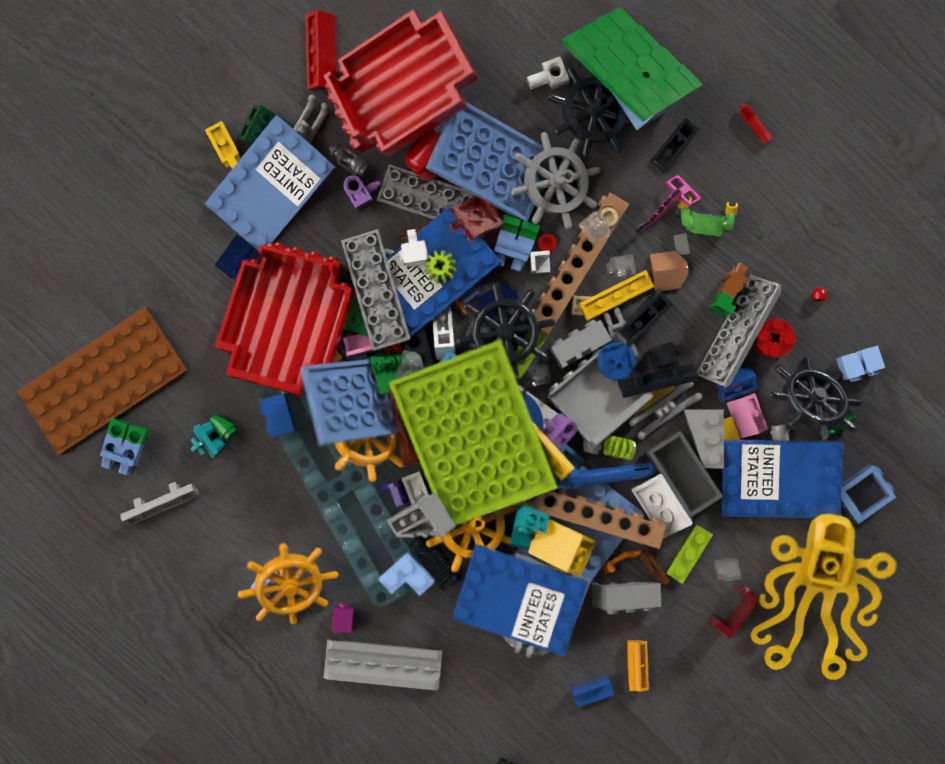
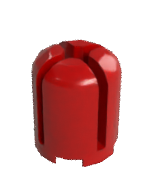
[404,128,441,181]

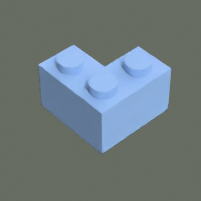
[378,551,435,596]

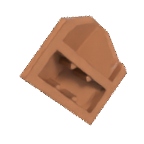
[649,251,689,291]

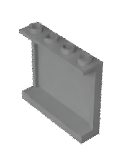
[547,347,654,449]

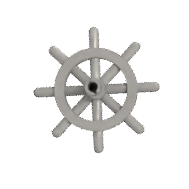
[511,132,601,229]

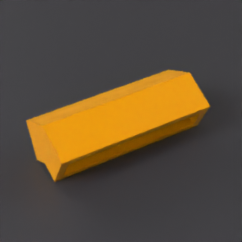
[627,640,649,692]

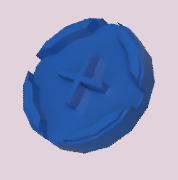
[597,342,636,380]

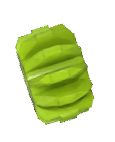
[424,250,457,284]
[603,436,636,460]

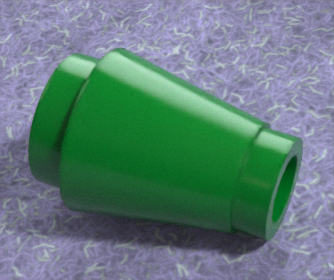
[209,414,238,442]

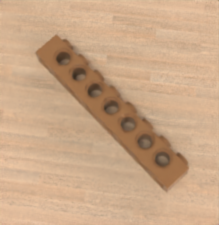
[532,192,629,335]
[513,490,666,549]

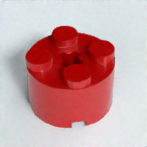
[752,318,796,358]

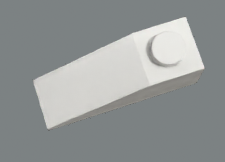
[433,306,455,360]

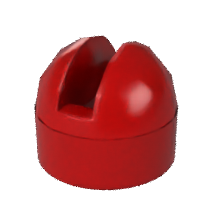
[812,287,828,301]

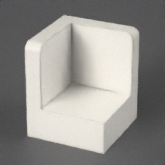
[530,251,550,274]

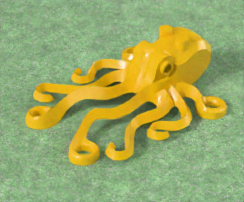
[751,514,896,680]

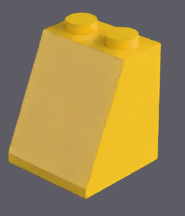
[528,519,597,576]

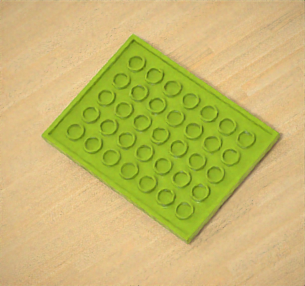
[389,340,557,525]

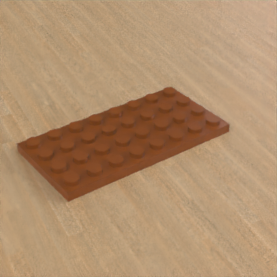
[17,307,188,455]

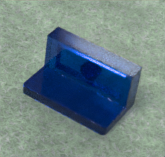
[215,235,256,279]
[475,280,519,317]

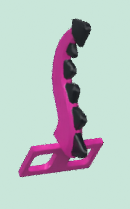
[635,175,701,233]

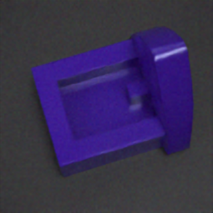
[380,479,410,507]

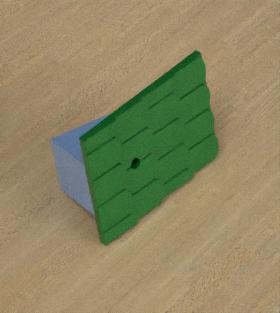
[560,8,703,130]

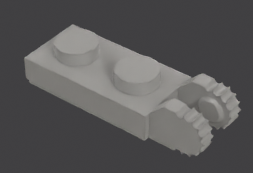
[603,307,639,358]

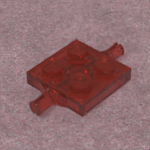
[449,196,503,241]

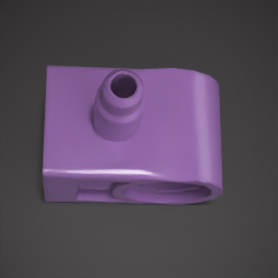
[344,175,381,211]
[542,414,577,451]

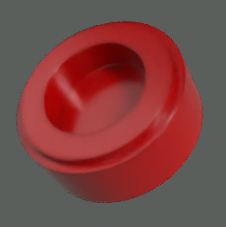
[537,234,557,253]

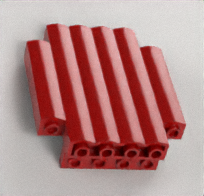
[324,9,479,156]
[215,242,355,397]

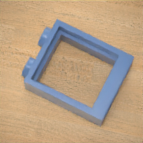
[841,465,896,524]

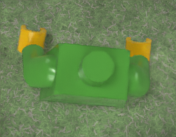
[678,197,738,237]

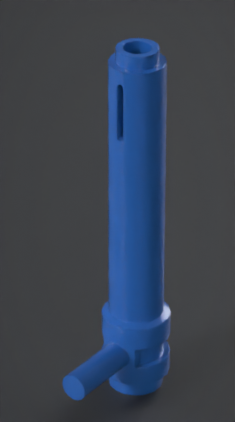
[554,462,657,491]

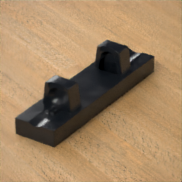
[617,361,699,398]

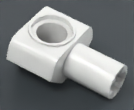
[526,56,569,90]

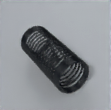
[409,535,462,591]

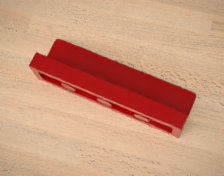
[306,10,337,91]

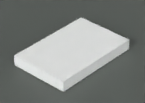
[632,473,693,538]

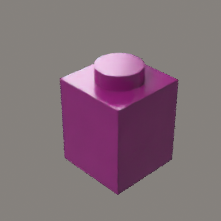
[332,603,355,633]

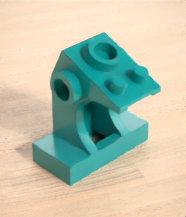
[510,505,549,549]

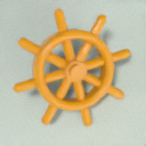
[335,432,410,482]
[426,504,517,573]
[238,544,339,625]

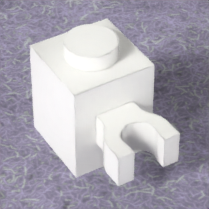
[399,229,429,267]

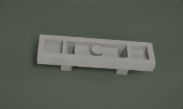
[120,482,200,526]

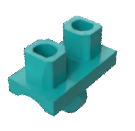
[190,422,225,459]

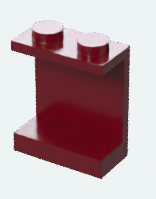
[708,584,758,639]

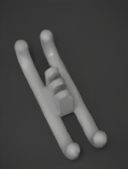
[293,95,329,144]
[629,382,702,439]

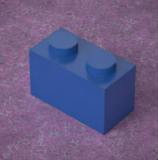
[260,393,297,438]

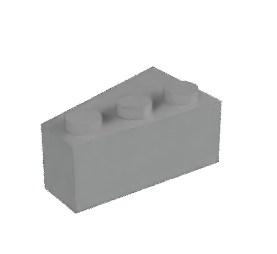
[549,320,612,369]
[683,410,724,468]
[387,492,455,537]
[591,581,661,614]

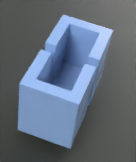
[836,346,885,382]

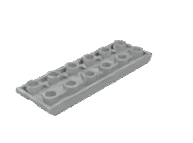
[377,164,495,237]
[341,229,410,351]
[697,275,782,387]
[323,639,442,690]

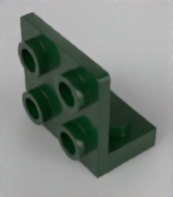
[237,105,293,144]

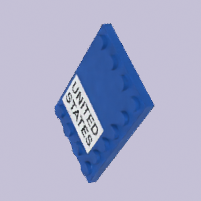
[387,204,502,337]
[721,440,843,518]
[452,544,588,656]

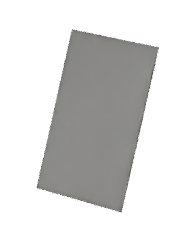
[673,233,690,255]

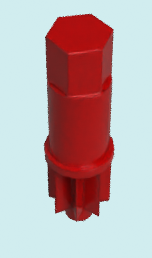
[738,103,773,144]

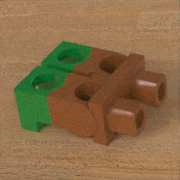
[708,263,749,318]

